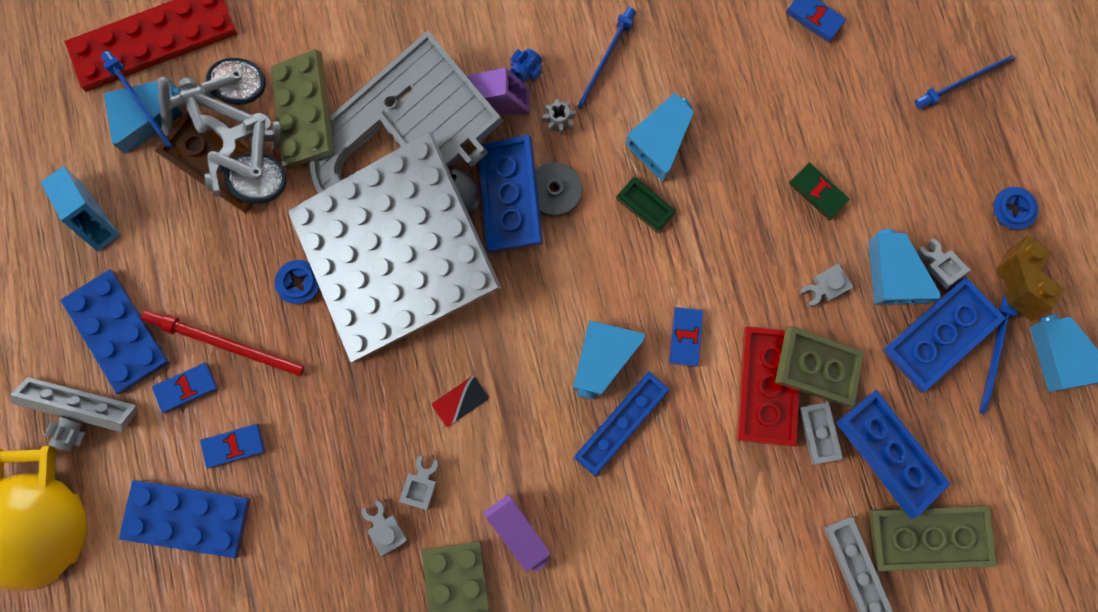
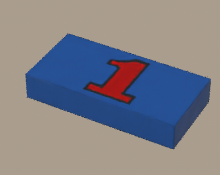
[786,0,846,43]
[669,307,703,367]
[152,363,219,413]
[200,424,266,469]

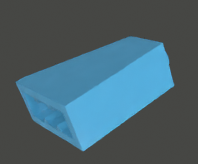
[103,78,183,153]
[625,93,694,182]
[40,166,120,252]
[868,229,940,305]
[1030,314,1098,392]
[572,320,645,400]

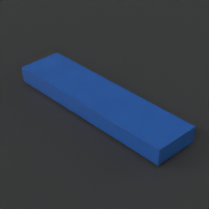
[573,371,670,476]

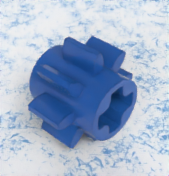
[510,48,543,83]

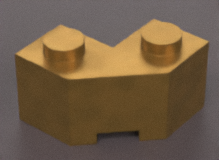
[997,235,1064,322]

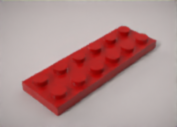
[64,0,238,92]

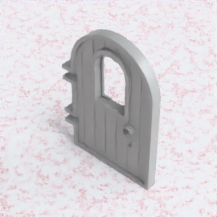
[310,30,504,193]

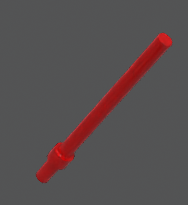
[141,310,305,377]

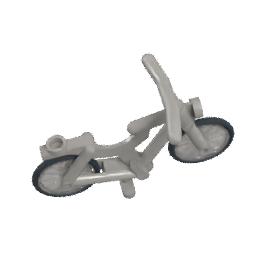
[157,58,287,204]

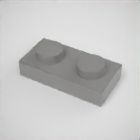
[798,402,843,465]

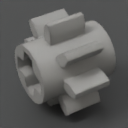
[542,98,576,135]
[44,416,86,451]

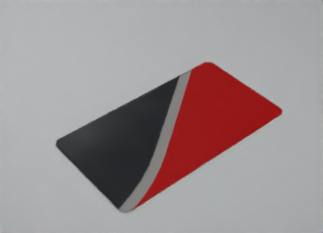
[432,376,488,427]

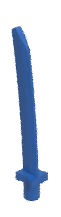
[577,7,636,109]
[101,51,172,148]
[914,55,1015,110]
[979,295,1018,414]

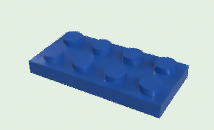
[479,135,543,253]
[60,269,170,394]
[882,277,1006,393]
[836,390,951,519]
[119,480,250,558]

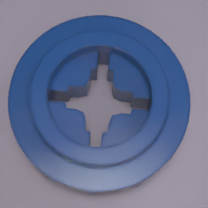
[992,187,1038,230]
[275,260,319,305]

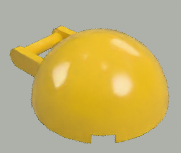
[0,446,87,591]

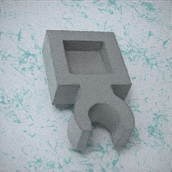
[917,239,970,290]
[798,263,853,308]
[399,455,439,510]
[361,500,408,557]

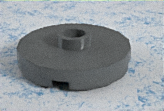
[536,162,582,217]

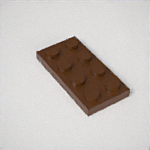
[155,110,279,214]

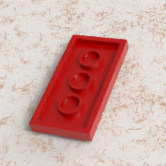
[736,326,799,447]

